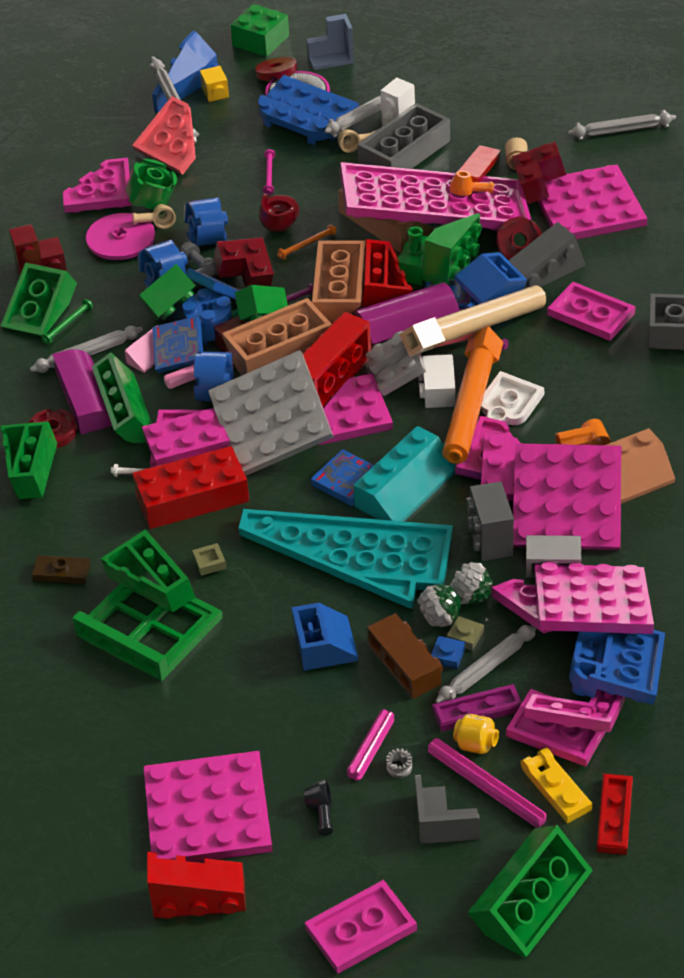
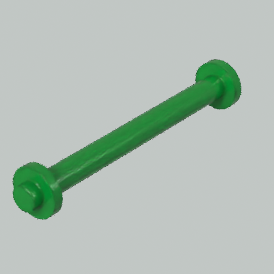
[41,299,93,345]

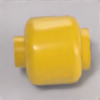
[453,714,499,754]

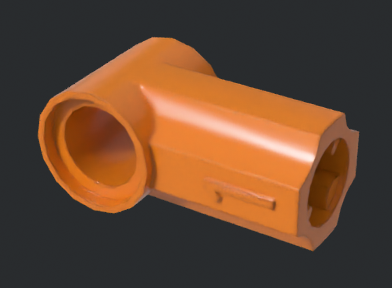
[555,419,611,445]

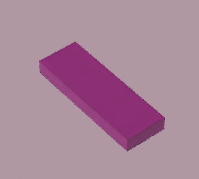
[432,684,522,732]

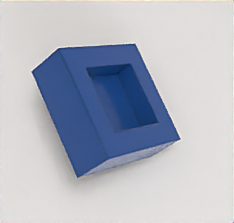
[431,636,465,670]

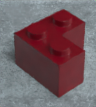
[512,141,567,204]
[9,224,67,276]
[213,237,274,288]

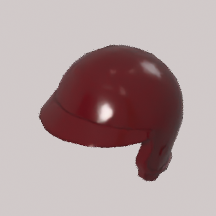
[259,194,300,233]

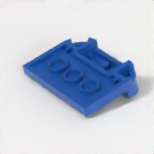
[258,75,359,144]
[569,630,665,705]

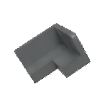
[415,775,480,844]

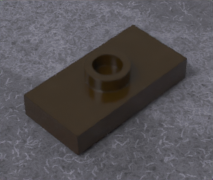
[32,555,91,584]

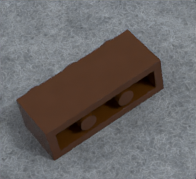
[367,613,443,699]

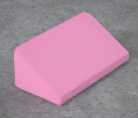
[125,325,158,373]

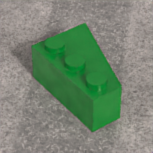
[0,421,57,499]
[100,529,195,612]

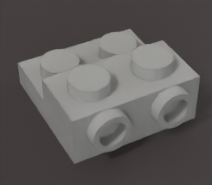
[366,331,426,396]

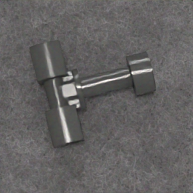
[179,241,218,289]

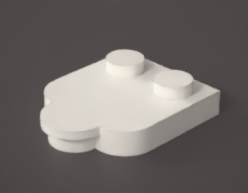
[481,371,544,425]

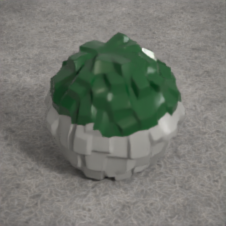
[450,562,493,605]
[417,584,461,627]

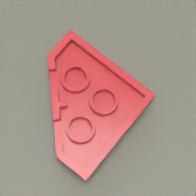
[132,96,196,175]

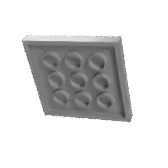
[208,350,334,476]

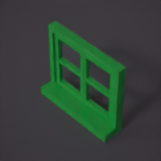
[73,584,223,681]

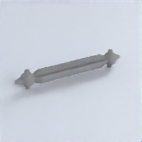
[149,56,199,144]
[324,96,381,137]
[568,110,676,141]
[30,326,143,373]
[435,625,536,703]

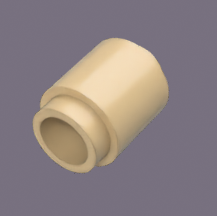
[505,137,528,170]

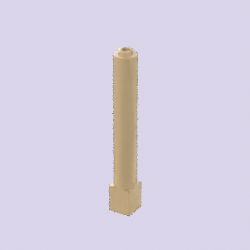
[399,285,546,357]

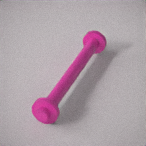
[263,149,275,195]

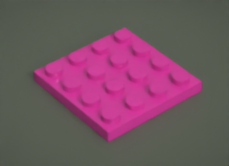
[538,165,648,239]
[513,443,622,550]
[534,562,654,634]
[144,751,273,862]

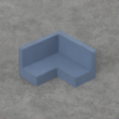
[306,14,354,70]

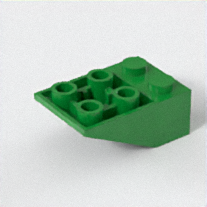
[421,213,482,286]

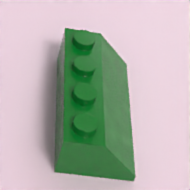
[468,825,593,957]

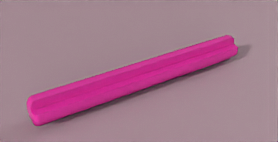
[428,738,547,828]

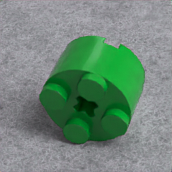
[125,159,177,212]

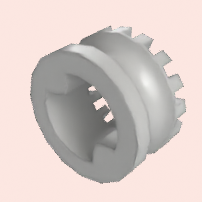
[386,748,412,778]

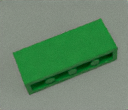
[92,353,152,443]

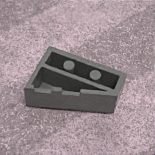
[509,222,586,289]

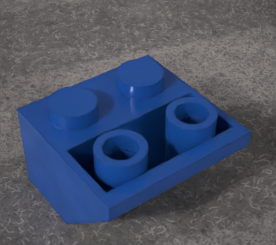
[454,252,527,305]
[292,603,359,671]

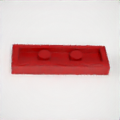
[596,774,633,855]

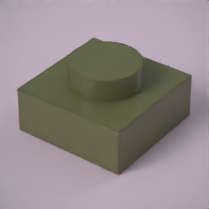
[192,543,226,576]
[447,617,484,651]

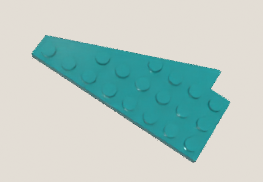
[239,509,453,608]

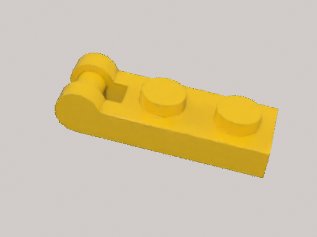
[520,748,592,824]

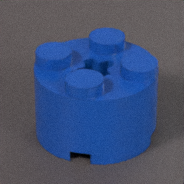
[184,197,228,247]
[138,240,188,288]
[182,288,233,345]
[194,352,234,402]

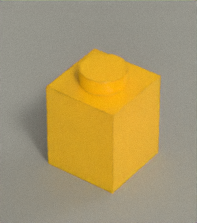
[200,66,229,102]

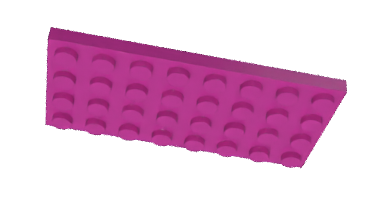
[340,162,531,231]

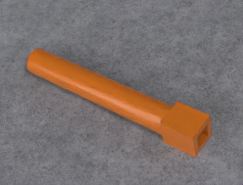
[442,326,503,464]

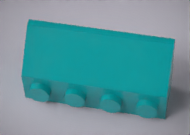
[353,426,456,522]

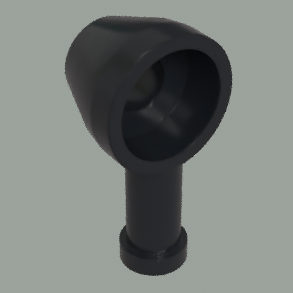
[304,780,333,835]

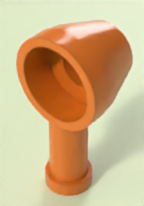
[449,170,494,196]

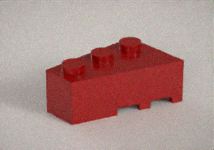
[361,239,412,307]
[147,852,246,919]

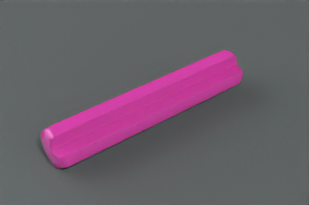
[347,709,394,781]

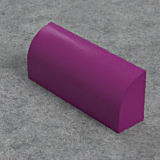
[354,282,460,346]
[52,349,112,434]

